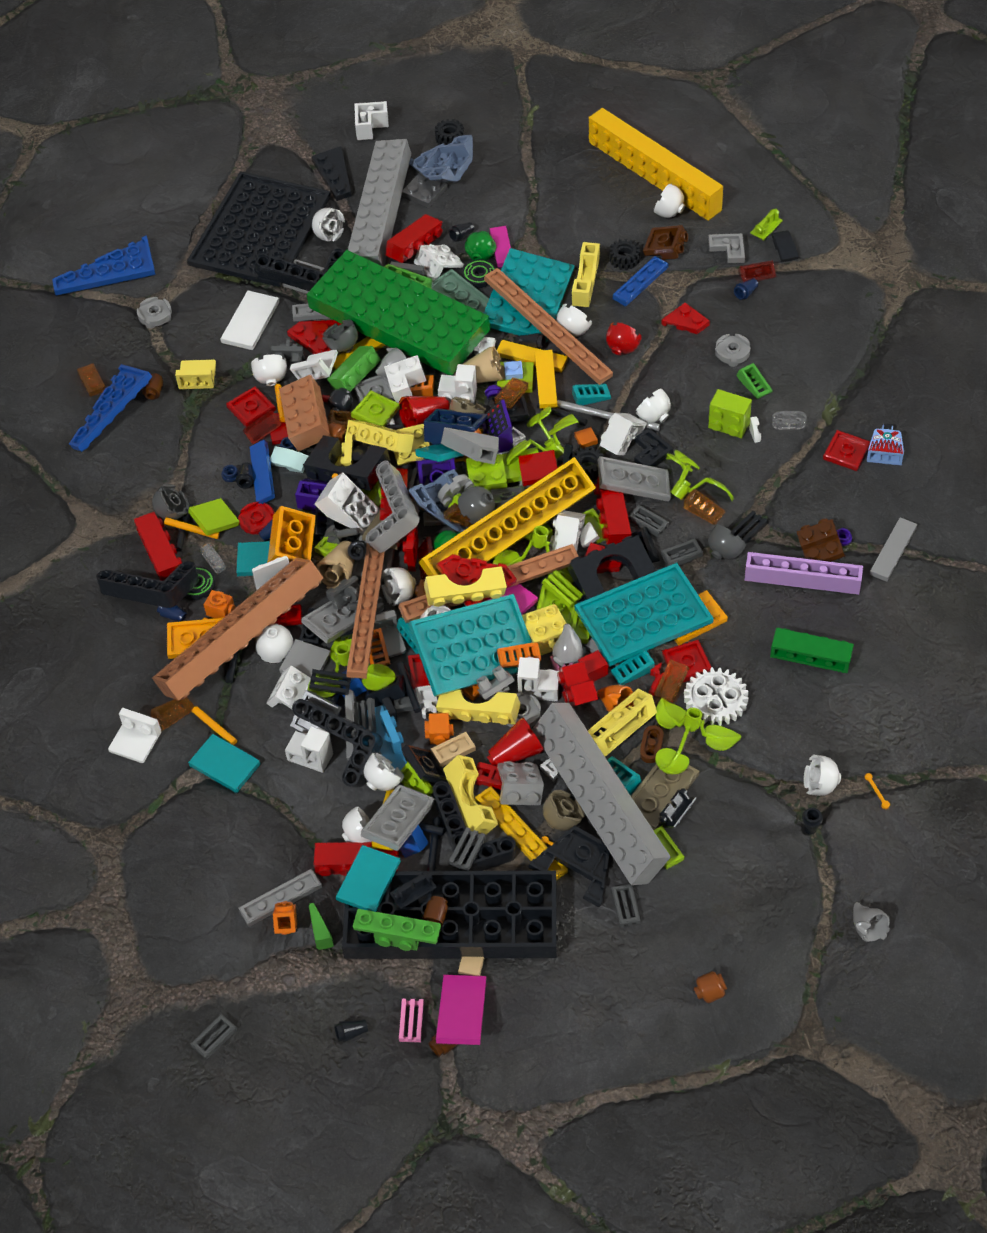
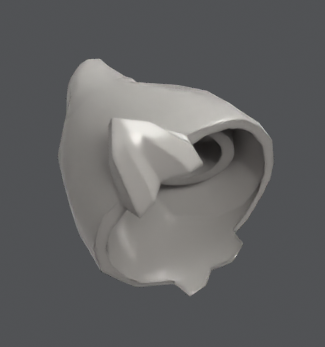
[375,348,407,377]
[552,624,586,666]
[853,902,890,942]

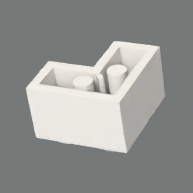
[355,101,389,140]
[384,355,427,403]
[438,364,477,404]
[600,413,647,455]
[550,511,586,552]
[517,657,560,701]
[285,727,333,773]

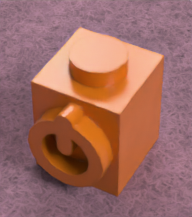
[203,590,236,618]
[425,713,454,745]
[273,901,298,935]

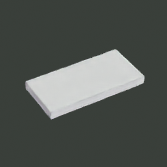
[221,291,280,350]

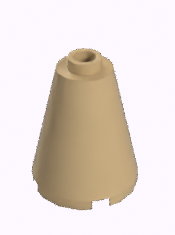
[454,346,505,383]
[316,541,355,589]

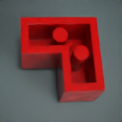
[557,661,598,706]

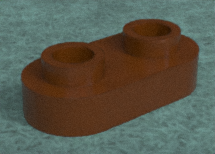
[640,725,664,763]

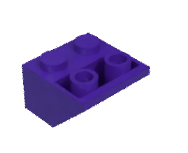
[295,478,328,511]

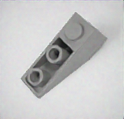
[441,427,499,464]

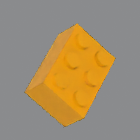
[267,506,316,563]

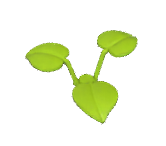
[506,406,579,466]
[666,449,734,501]
[492,523,574,583]
[307,637,396,698]
[655,698,741,774]

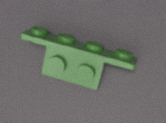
[353,909,441,951]

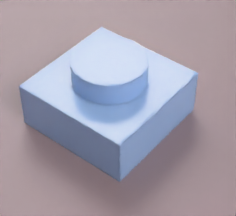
[504,361,523,380]

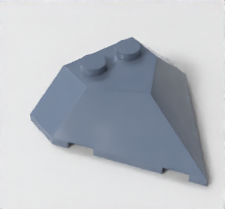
[409,135,473,183]
[408,469,471,533]

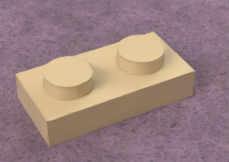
[431,732,476,767]

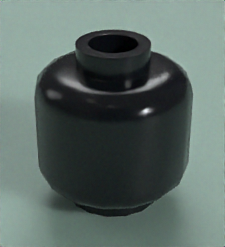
[327,388,353,415]

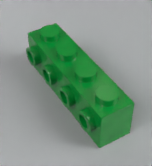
[770,627,854,674]

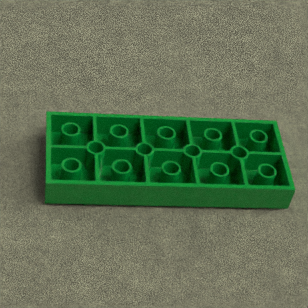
[306,250,490,376]

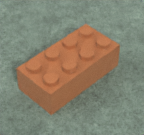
[279,374,330,452]

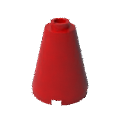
[399,396,450,428]
[487,717,544,766]

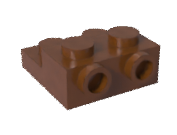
[643,225,688,260]
[797,519,845,562]

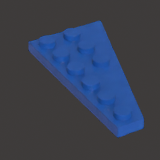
[52,235,156,295]
[69,364,152,452]

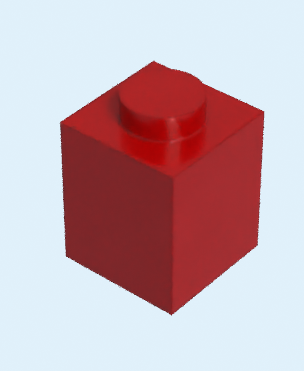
[578,650,609,682]

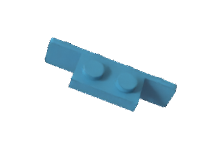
[367,706,407,770]

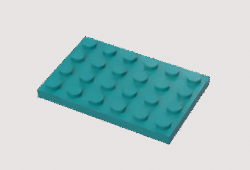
[484,248,575,343]
[574,563,714,666]
[408,594,532,697]

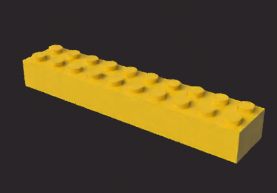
[589,108,723,221]
[419,457,596,576]

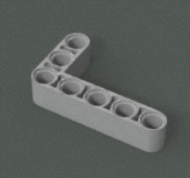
[365,461,419,553]

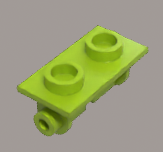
[750,209,783,240]

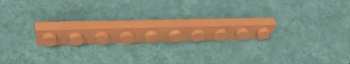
[484,268,613,385]
[347,543,386,679]
[398,544,579,623]

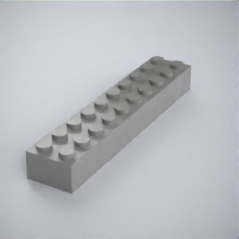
[348,139,411,267]
[532,703,671,885]

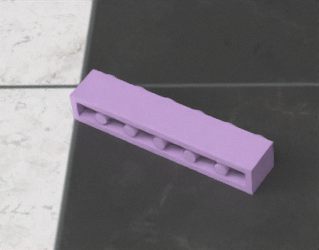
[745,552,863,595]

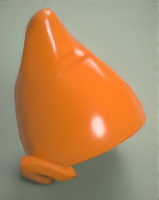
[596,685,634,712]

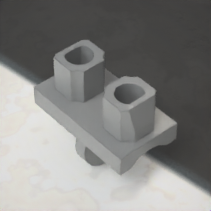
[476,665,515,700]

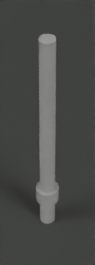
[557,400,660,431]

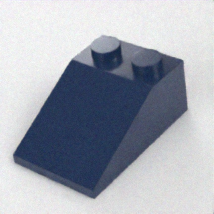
[424,409,488,445]

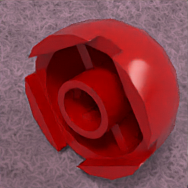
[606,322,642,355]

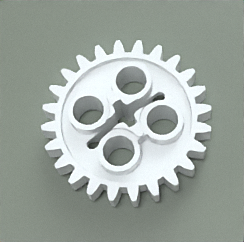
[684,667,748,726]

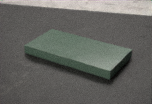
[431,269,489,313]

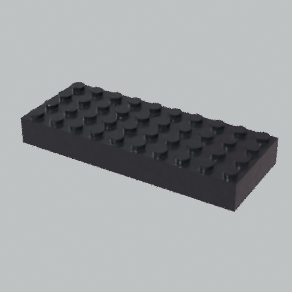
[342,870,557,959]

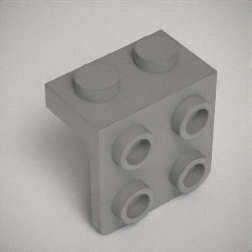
[369,610,406,662]
[497,761,544,805]

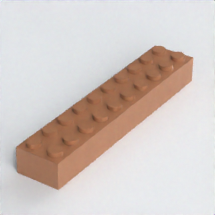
[152,558,323,701]

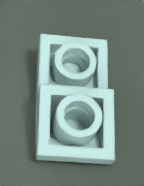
[270,446,309,473]

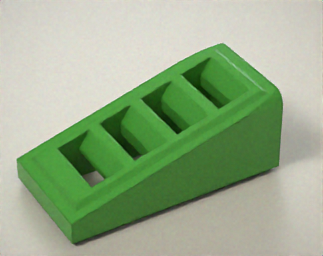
[736,363,773,399]
[309,903,334,950]

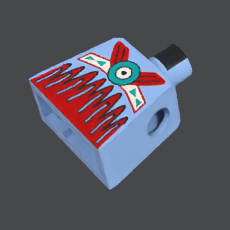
[867,424,904,465]

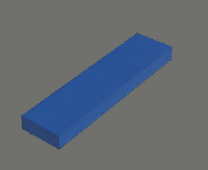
[613,256,668,306]
[250,439,275,504]

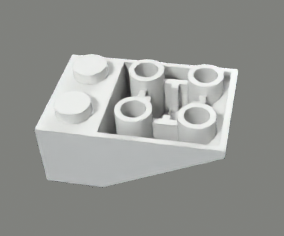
[315,473,380,534]

